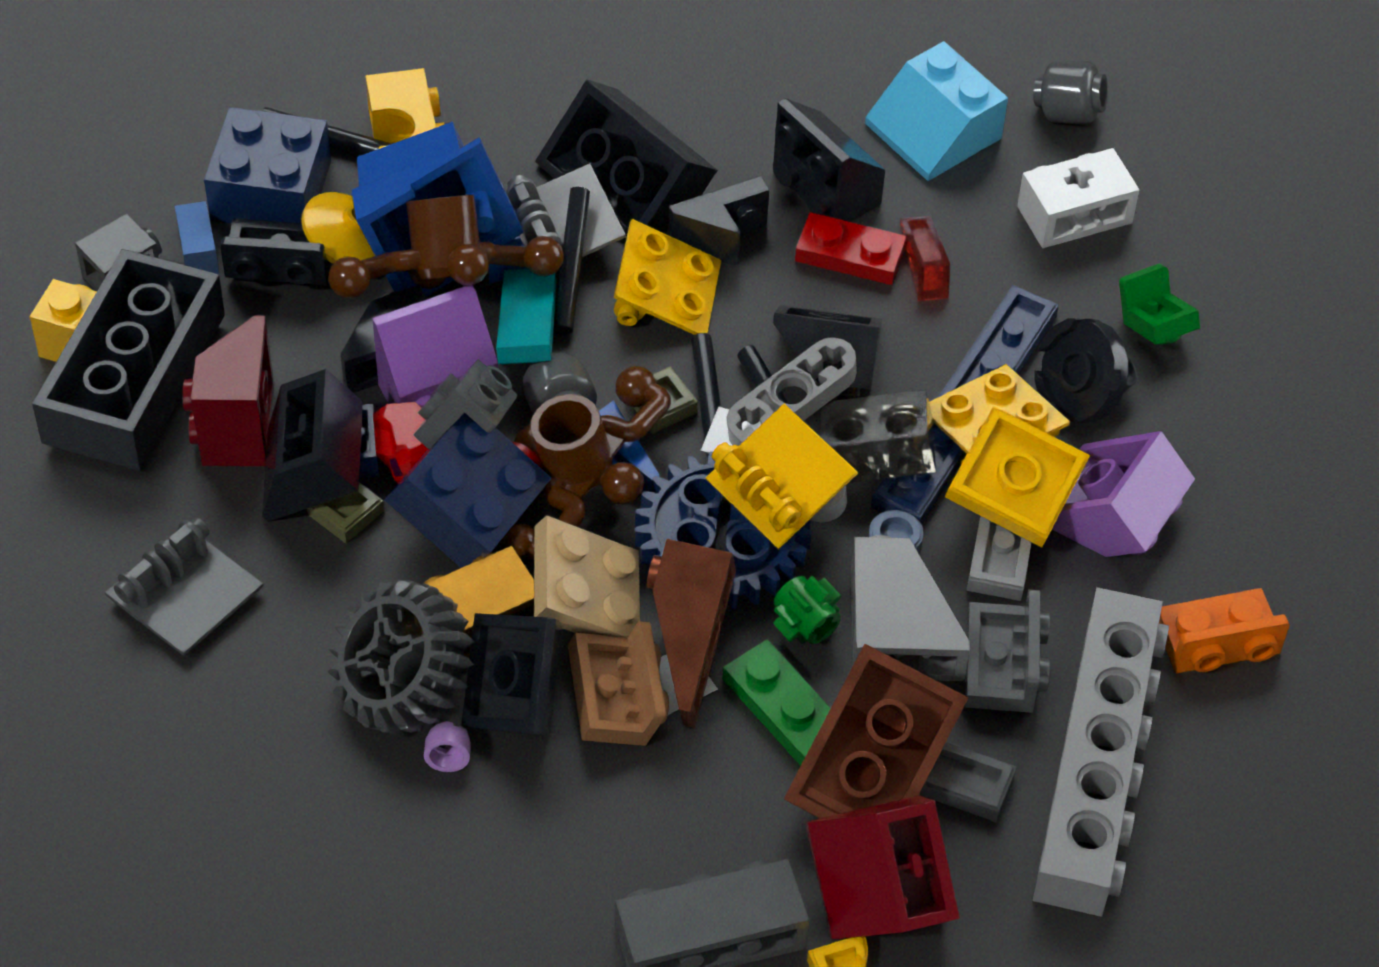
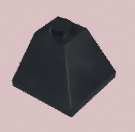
[773,305,882,397]

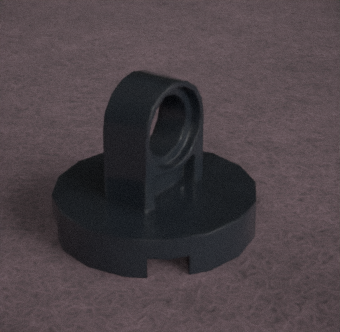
[1034,318,1138,423]

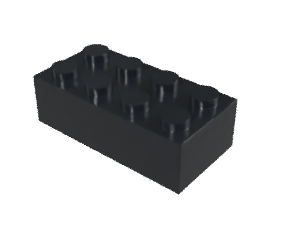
[32,249,225,471]

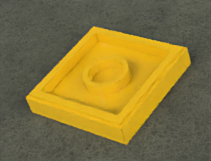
[945,406,1090,547]

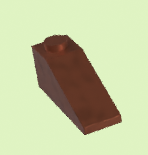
[647,539,736,728]

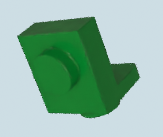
[1119,263,1200,345]

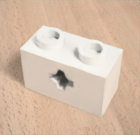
[1017,148,1140,249]

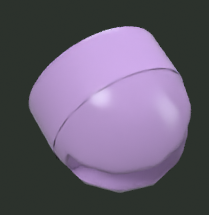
[424,721,471,772]

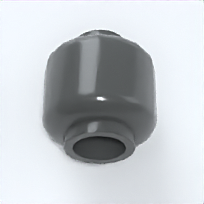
[1033,61,1108,125]
[522,353,597,415]

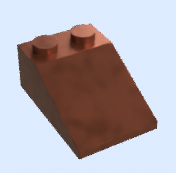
[784,644,969,818]

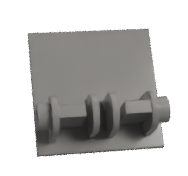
[506,163,626,257]

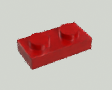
[795,212,907,285]

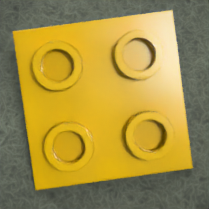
[613,219,721,335]
[920,364,1070,464]
[706,403,858,549]

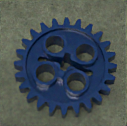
[635,451,812,609]

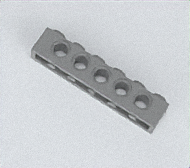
[1032,587,1169,917]

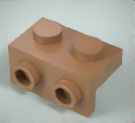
[568,621,669,746]

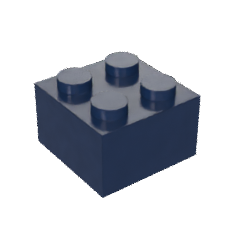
[204,107,331,224]
[385,412,551,568]

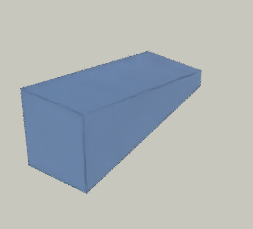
[175,201,220,277]

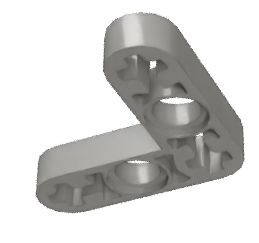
[726,337,857,522]

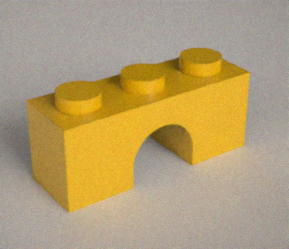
[365,68,444,149]

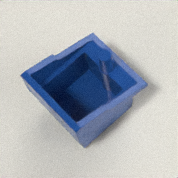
[352,121,524,297]

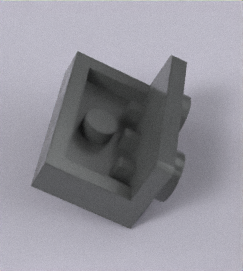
[413,359,517,450]
[965,589,1050,713]

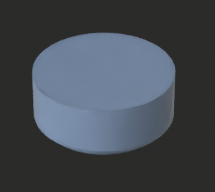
[868,510,923,554]

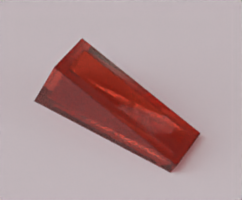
[900,215,950,301]

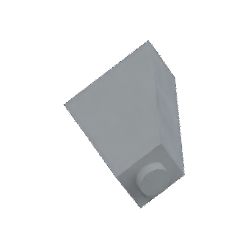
[851,535,970,682]

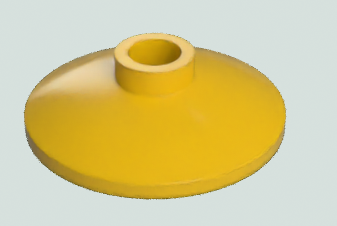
[301,192,375,264]

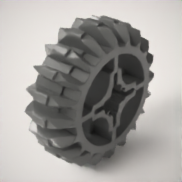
[327,580,474,735]

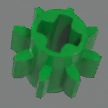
[773,576,842,644]

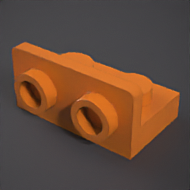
[1159,588,1290,674]

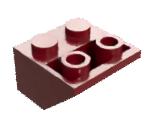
[805,795,960,939]

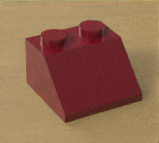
[183,315,274,466]

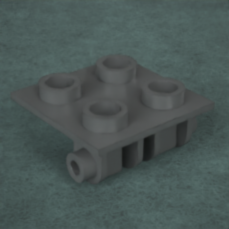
[105,517,264,656]

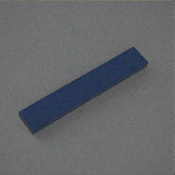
[871,285,1059,525]

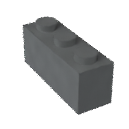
[615,859,810,967]

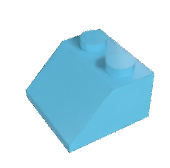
[865,41,1008,181]

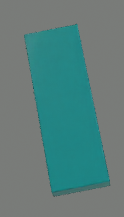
[496,268,557,365]

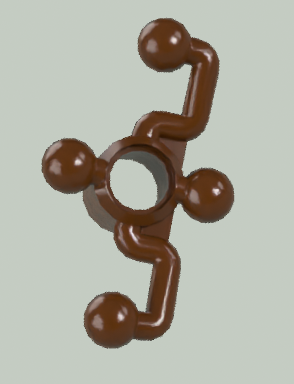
[328,195,564,299]
[498,366,671,565]

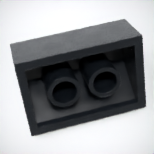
[535,79,718,238]

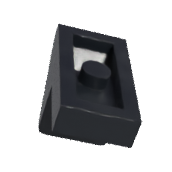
[668,176,769,265]

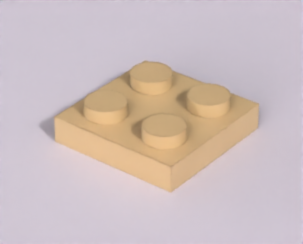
[534,515,640,638]

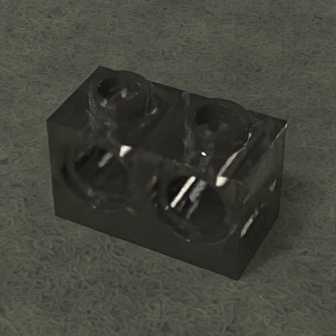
[820,389,936,483]

